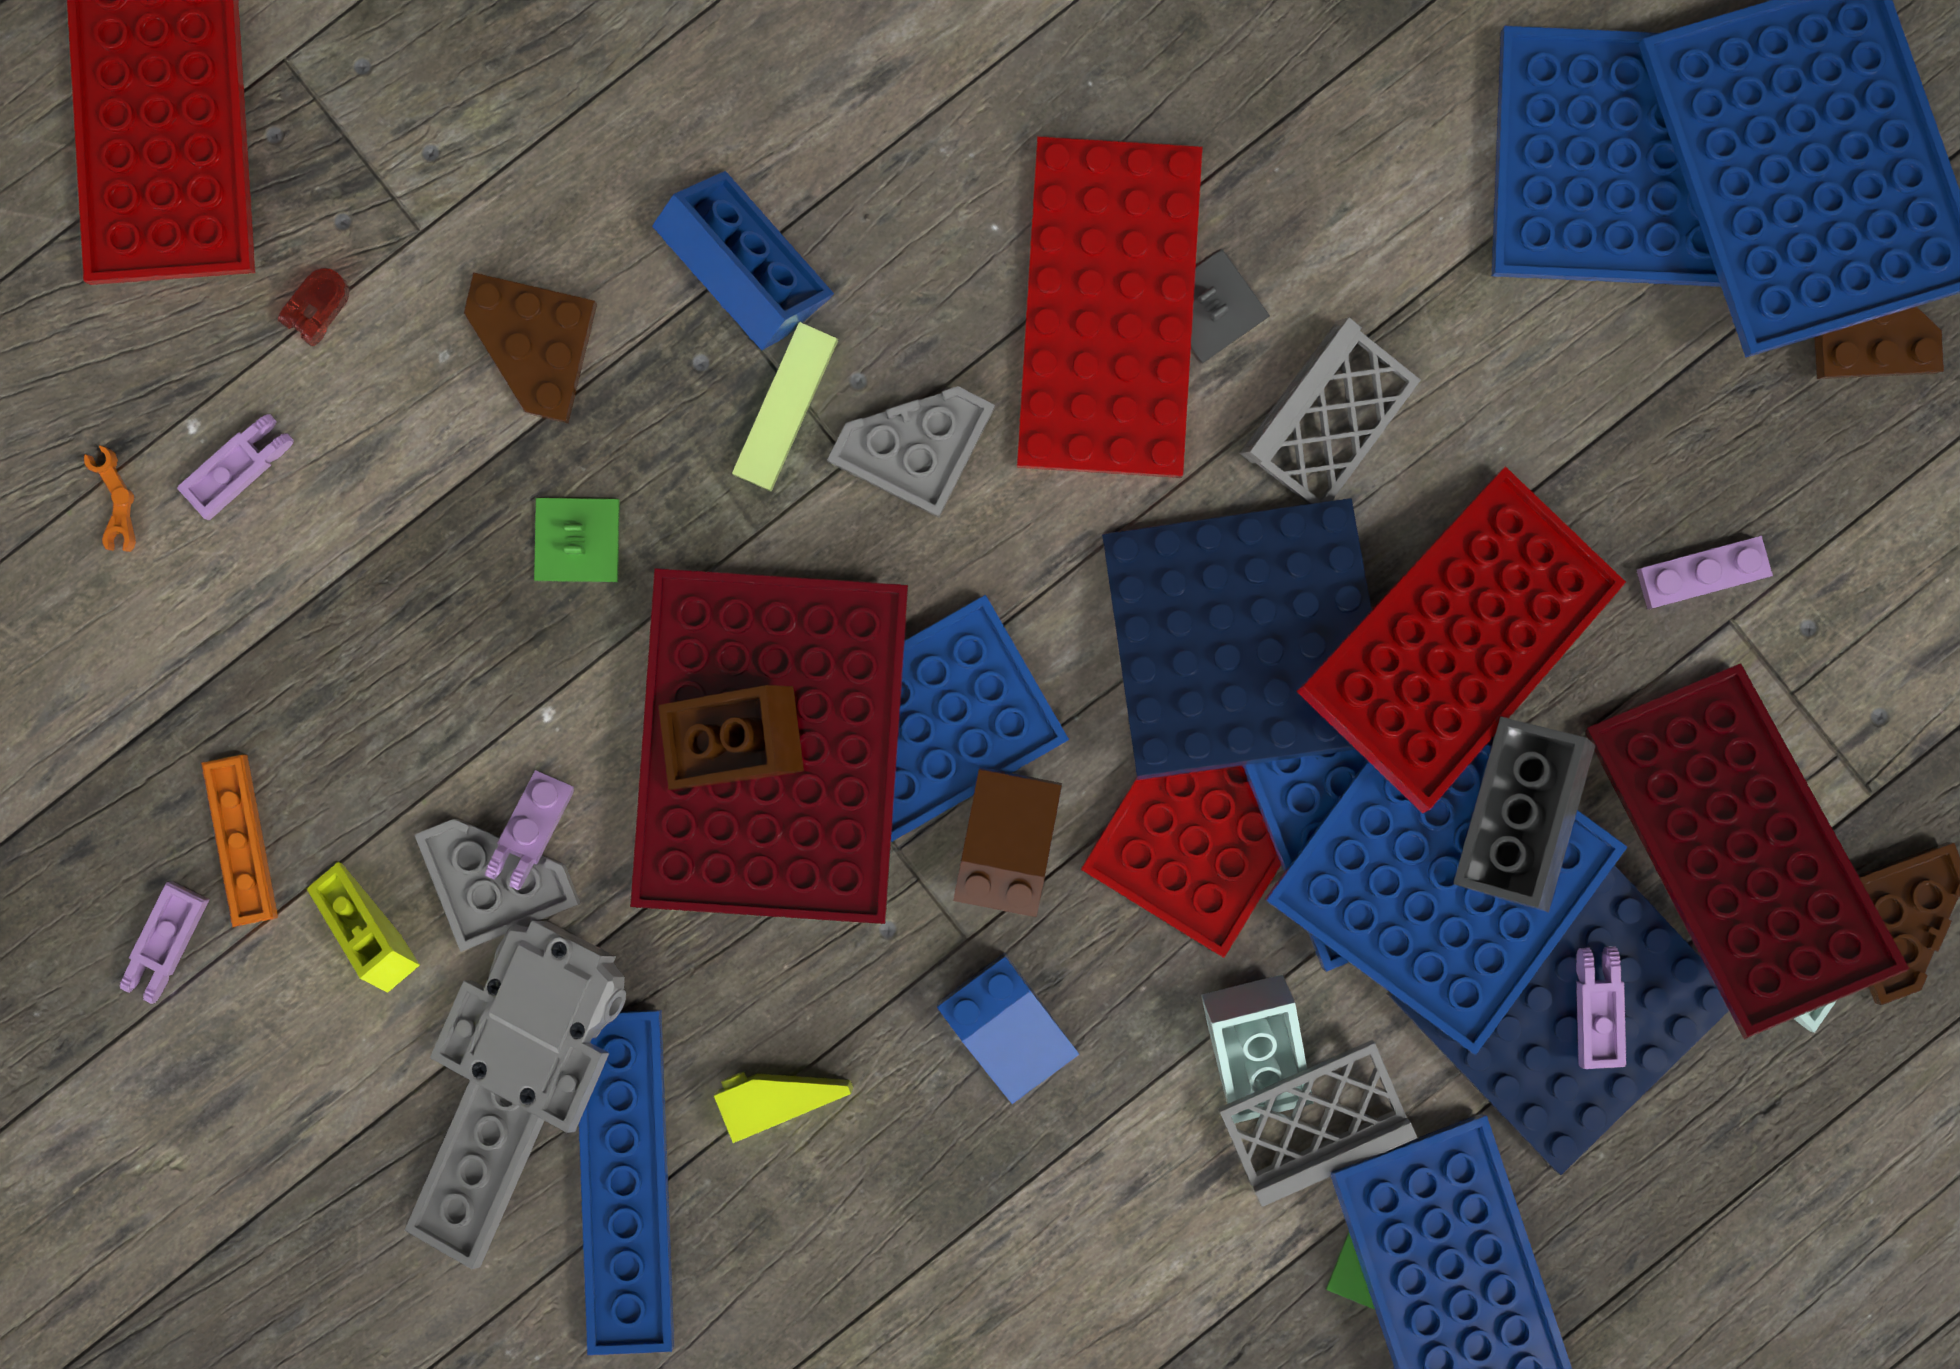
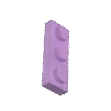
[1637,536,1773,609]

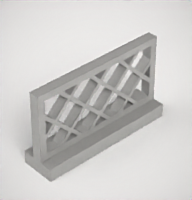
[1239,317,1421,504]
[1218,1040,1417,1207]

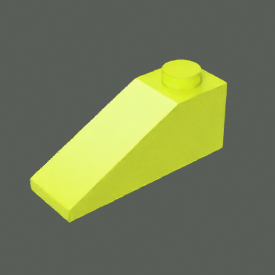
[306,862,420,993]
[714,1072,853,1143]

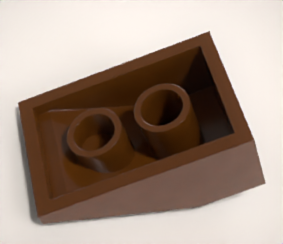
[659,685,804,790]
[953,767,1062,917]

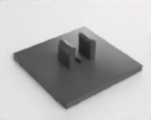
[1191,249,1270,364]

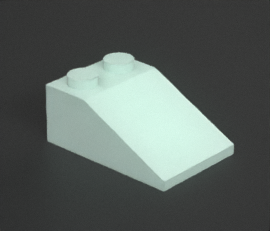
[1201,974,1314,1124]

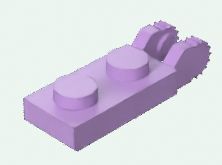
[177,414,294,520]
[485,770,574,890]
[120,881,210,1004]
[1576,946,1626,1069]

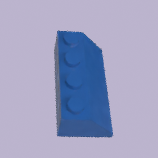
[652,171,834,351]

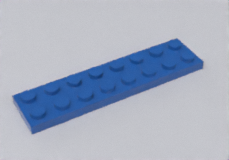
[579,1010,674,1355]

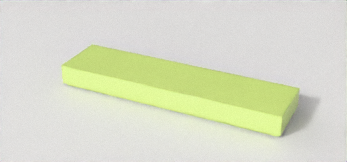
[732,322,838,491]

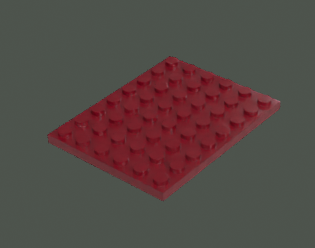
[630,568,908,924]

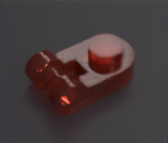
[278,268,350,346]

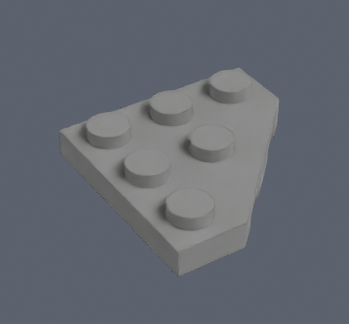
[827,386,995,518]
[415,819,581,952]

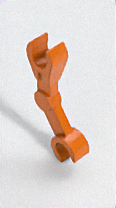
[84,446,136,552]

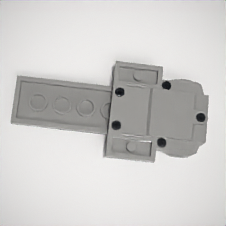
[405,921,626,1269]

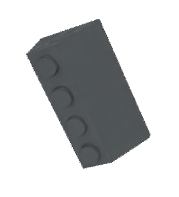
[1453,717,1595,912]

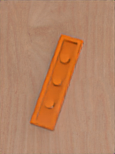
[201,755,278,927]

